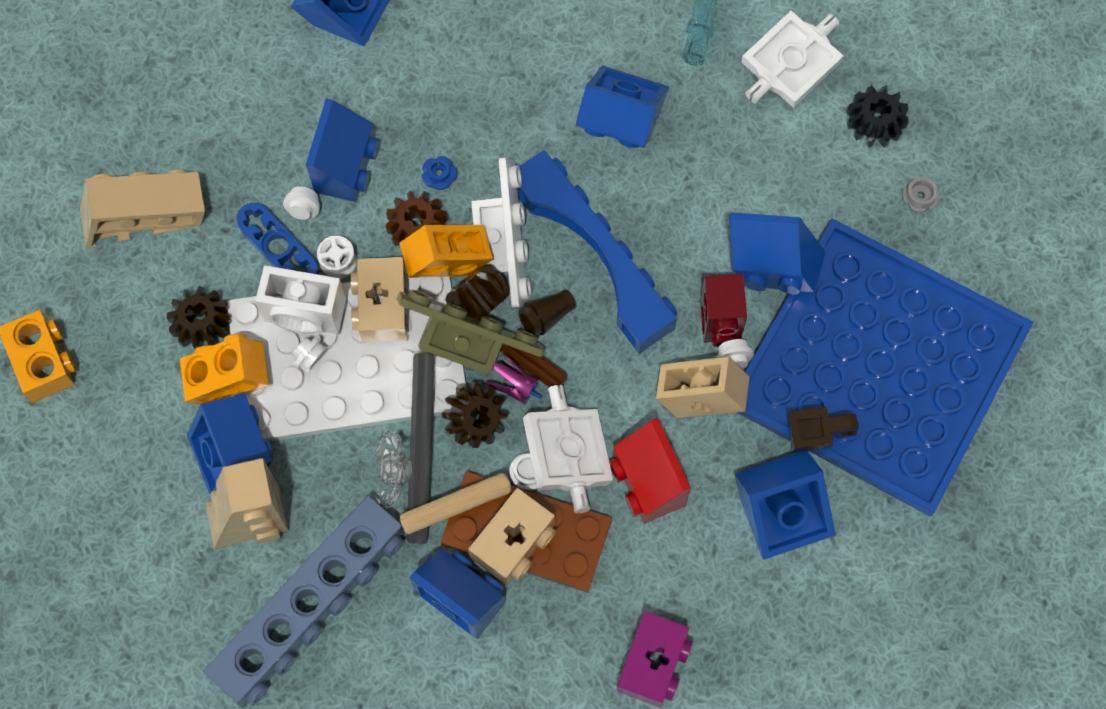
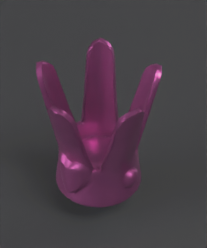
[484,352,542,405]

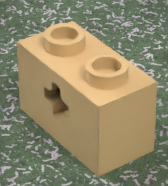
[351,257,408,343]
[656,357,750,418]
[468,488,556,586]

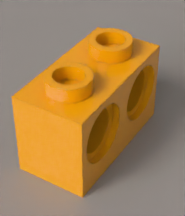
[399,225,493,278]
[0,309,76,403]
[180,334,269,405]

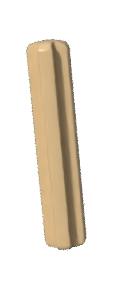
[400,473,511,534]

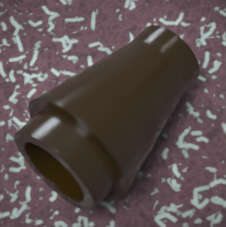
[518,289,576,335]

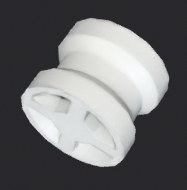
[317,236,357,279]

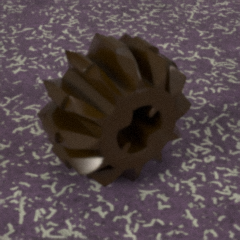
[445,264,510,320]
[166,286,232,349]
[441,382,508,448]

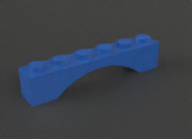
[517,150,677,354]

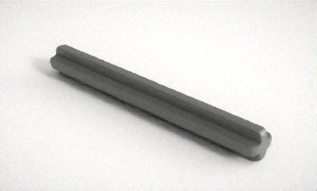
[407,353,434,544]

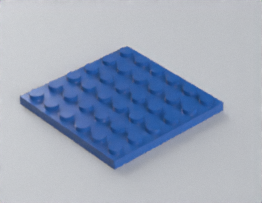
[736,218,1034,517]

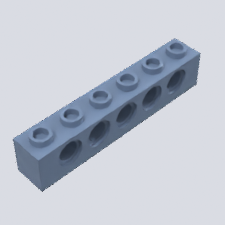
[202,495,405,708]

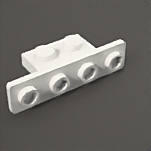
[471,157,532,309]

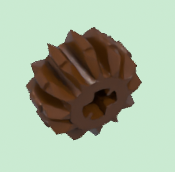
[385,190,448,246]

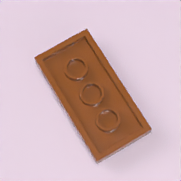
[440,471,612,593]

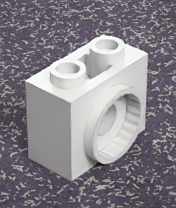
[255,265,347,334]

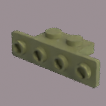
[397,290,545,375]

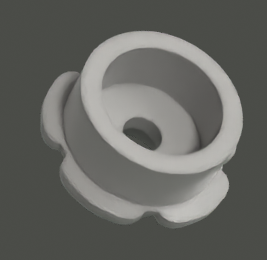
[902,177,939,213]

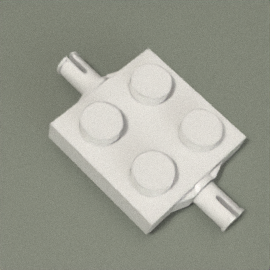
[741,11,844,108]
[523,385,613,514]

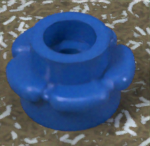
[422,156,457,190]

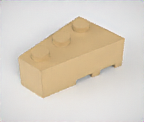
[80,169,205,249]
[206,458,289,548]

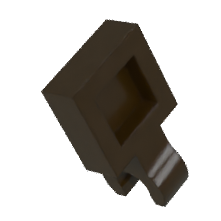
[788,407,859,453]

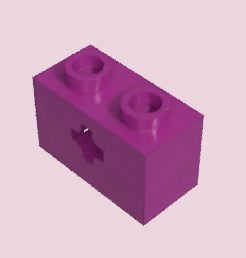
[616,611,693,708]

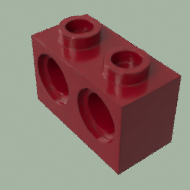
[700,274,747,347]

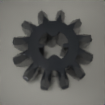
[847,84,909,148]

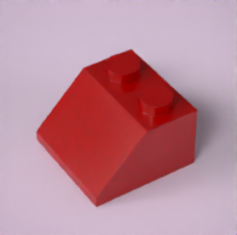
[609,418,691,524]

